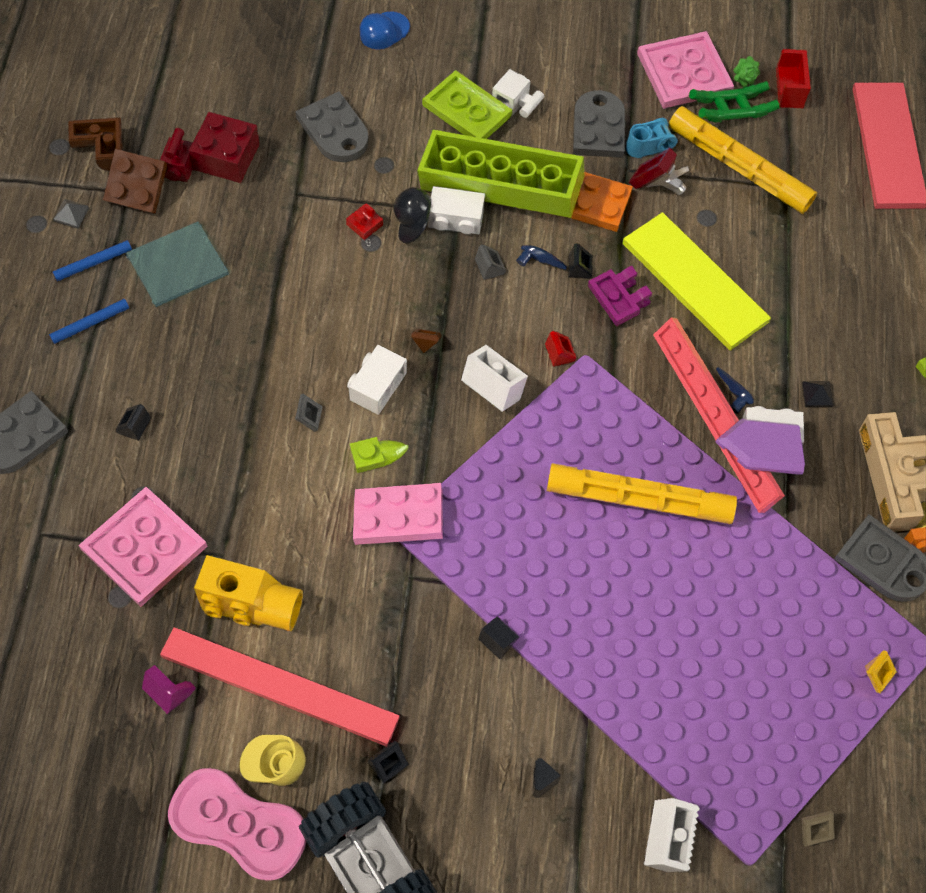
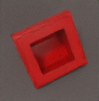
[545,330,576,367]

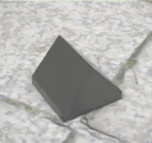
[475,244,506,280]

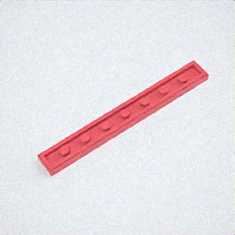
[653,317,785,513]
[160,627,399,746]

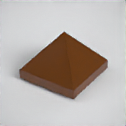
[411,328,442,353]

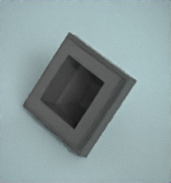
[53,199,89,228]
[295,394,323,432]

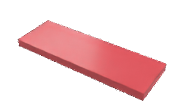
[852,83,926,209]

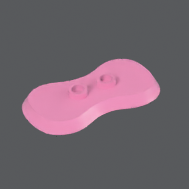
[168,768,306,880]

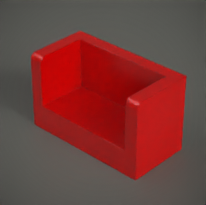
[776,49,811,108]

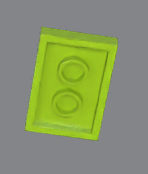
[422,70,512,139]

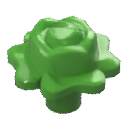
[733,56,760,87]

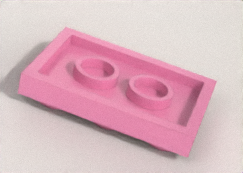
[353,483,443,545]

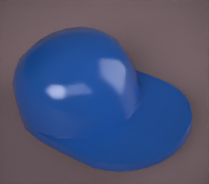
[360,11,410,50]

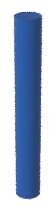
[52,240,132,281]
[49,299,129,344]

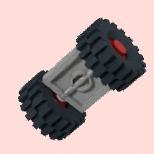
[299,782,437,893]

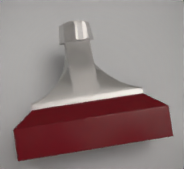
[629,148,689,195]

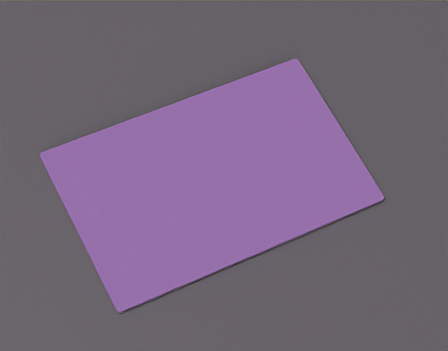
[400,355,926,866]

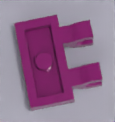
[588,265,652,326]

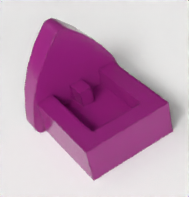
[142,665,196,714]

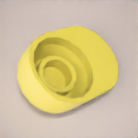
[240,735,306,786]

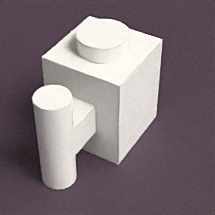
[492,69,544,118]

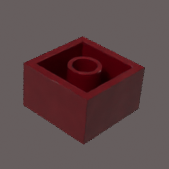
[189,112,260,183]

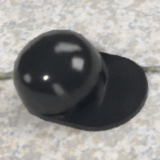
[393,187,431,244]

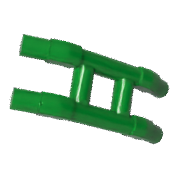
[689,81,780,123]

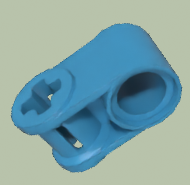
[626,118,678,158]

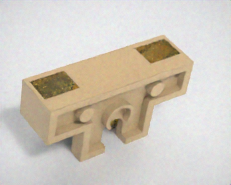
[859,412,926,532]

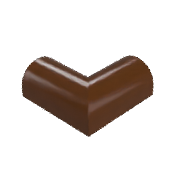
[68,117,123,171]

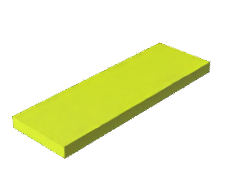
[622,212,771,350]

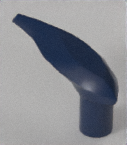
[516,245,567,270]
[716,367,754,414]

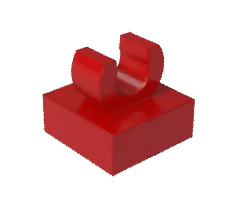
[346,203,383,240]

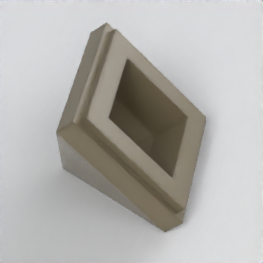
[802,810,835,847]

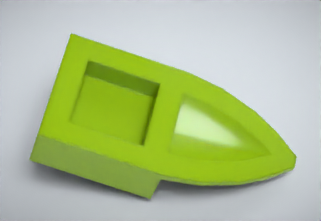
[349,437,409,473]

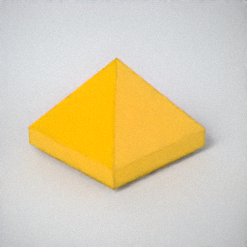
[865,650,897,693]

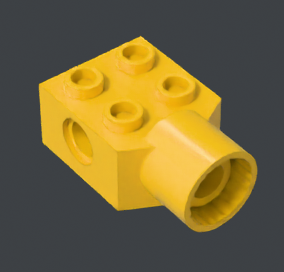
[194,555,303,631]

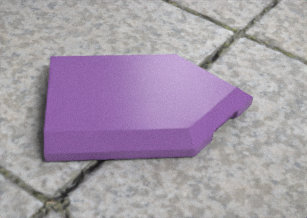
[715,419,805,475]

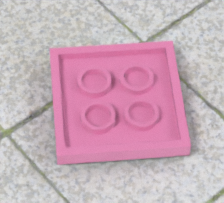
[637,31,734,109]
[79,487,208,607]

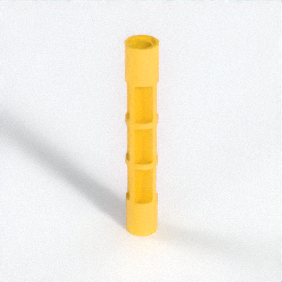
[669,106,817,214]
[547,463,737,524]

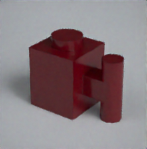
[160,128,193,183]

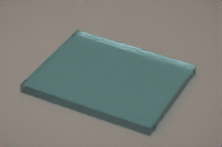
[126,222,229,307]

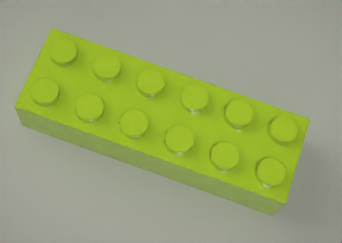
[417,130,585,218]

